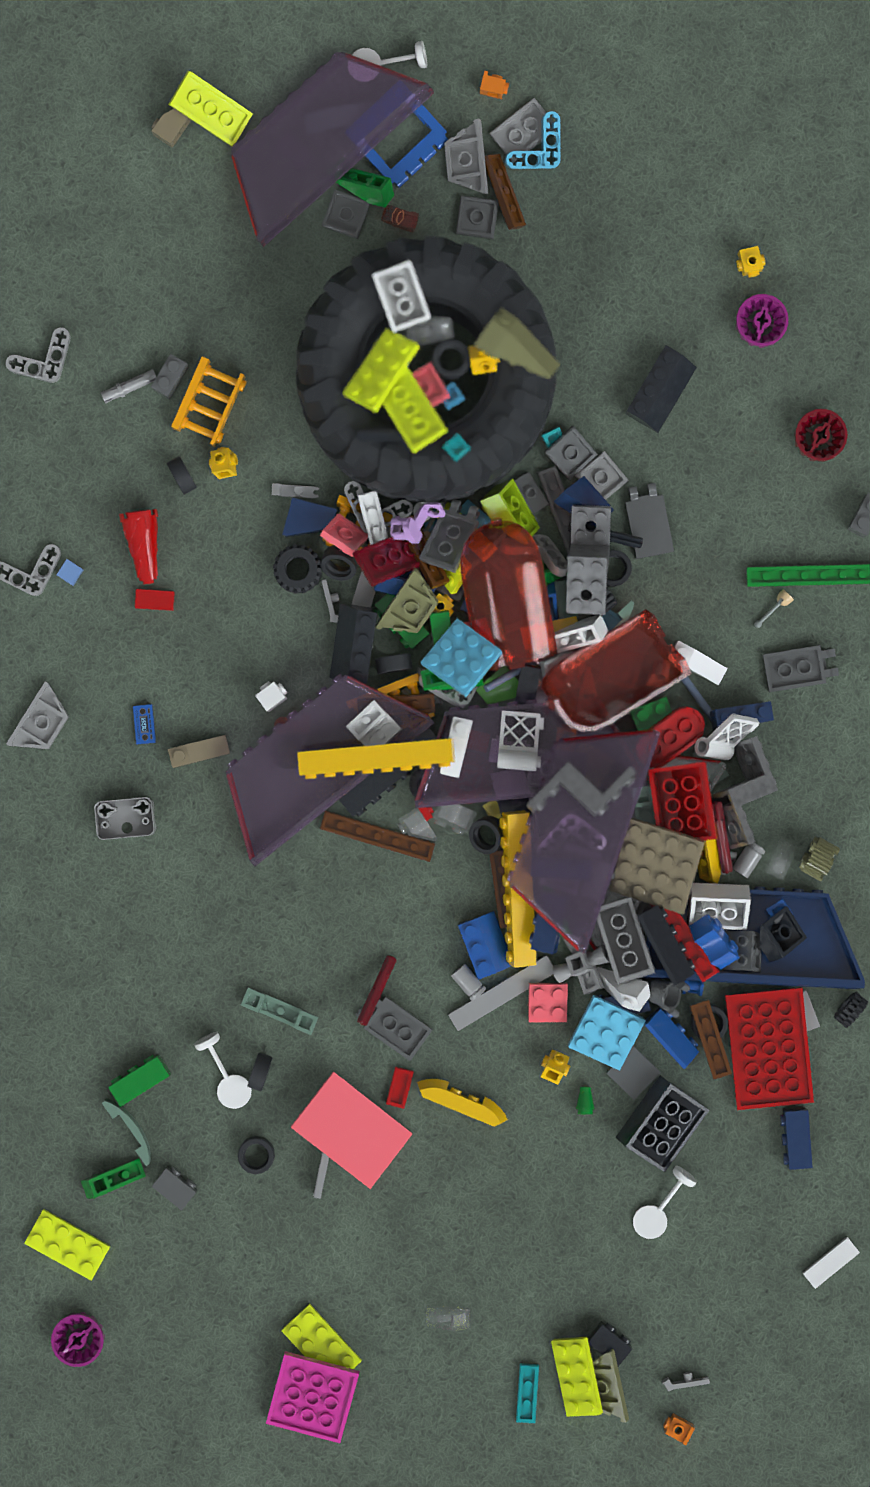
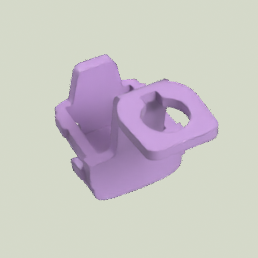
[390,502,446,544]

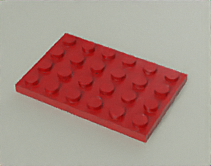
[725,987,814,1110]

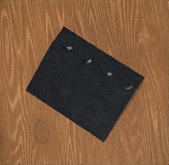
[615,1075,709,1172]

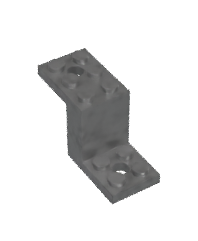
[566,505,611,615]
[711,736,778,849]
[527,762,636,817]

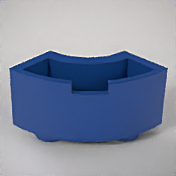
[689,914,740,969]

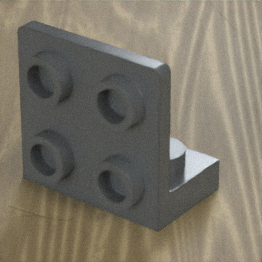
[716,931,761,972]

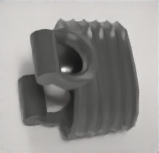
[649,978,690,1018]

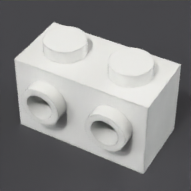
[255,681,288,712]

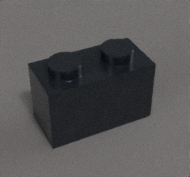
[588,1321,632,1367]

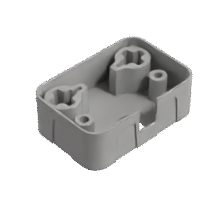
[94,797,156,840]

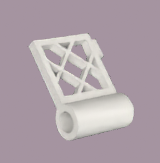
[497,711,544,771]
[695,714,759,760]

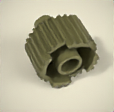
[799,837,840,882]

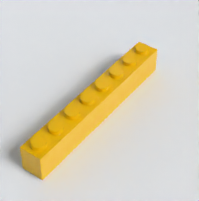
[297,739,455,779]
[500,810,536,968]

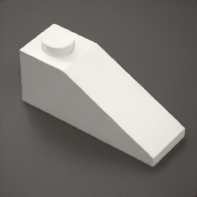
[544,614,608,655]
[668,641,727,685]
[440,717,473,778]
[597,967,650,1011]

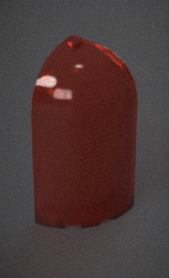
[460,518,558,670]
[541,609,692,731]

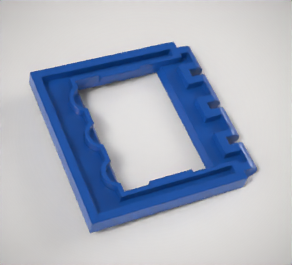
[344,80,449,188]

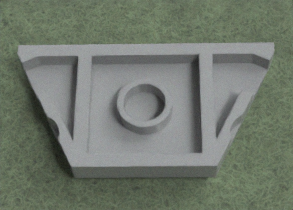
[445,119,488,194]
[6,681,69,749]

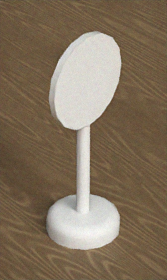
[348,41,427,82]
[194,1032,251,1109]
[633,1165,697,1239]

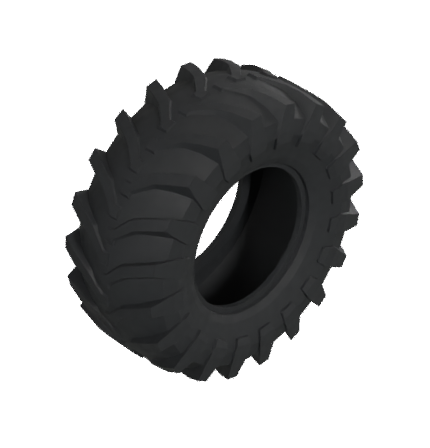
[296,236,557,502]

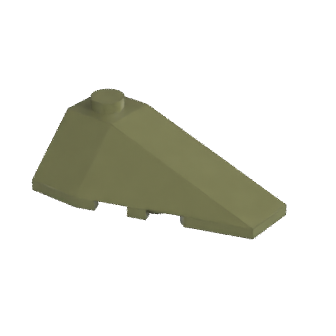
[475,308,560,379]

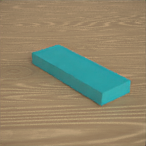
[516,1363,539,1423]

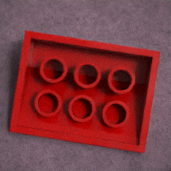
[648,762,717,841]

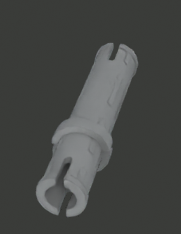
[100,369,156,404]

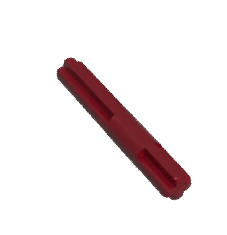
[712,801,733,874]
[357,955,397,1026]

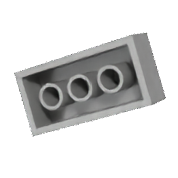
[594,897,655,984]

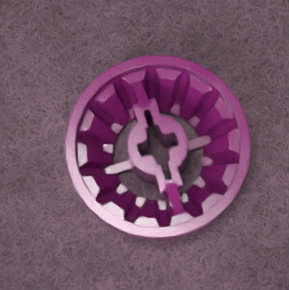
[735,294,789,348]
[51,1312,105,1367]

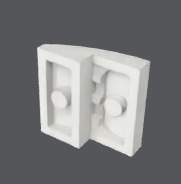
[346,700,403,746]

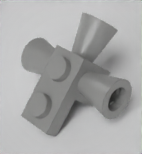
[552,935,610,995]

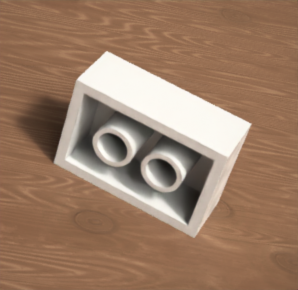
[372,260,431,332]
[687,883,751,930]

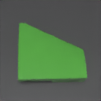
[476,665,519,705]

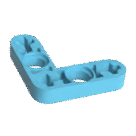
[504,111,560,169]

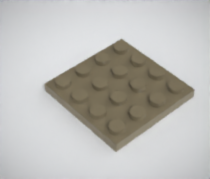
[610,817,705,914]

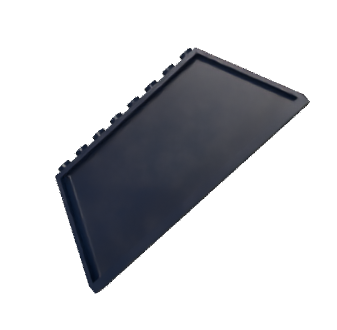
[641,887,865,989]

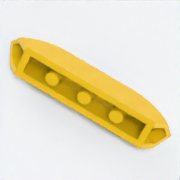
[698,839,721,884]
[417,1079,508,1126]

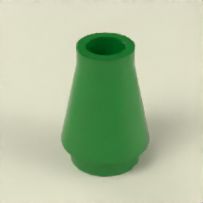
[576,1087,595,1115]

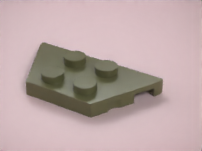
[376,567,438,633]
[592,1349,629,1423]

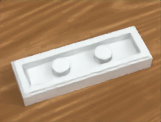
[357,491,388,545]
[802,1237,860,1289]

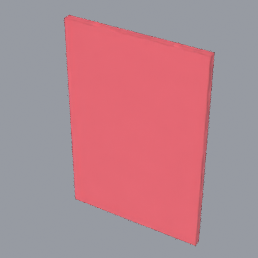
[290,1072,412,1189]

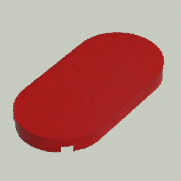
[635,706,705,768]

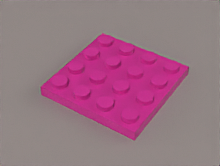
[266,1351,360,1443]

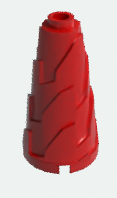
[119,509,158,585]

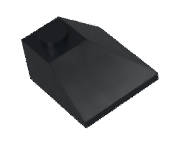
[759,906,807,962]

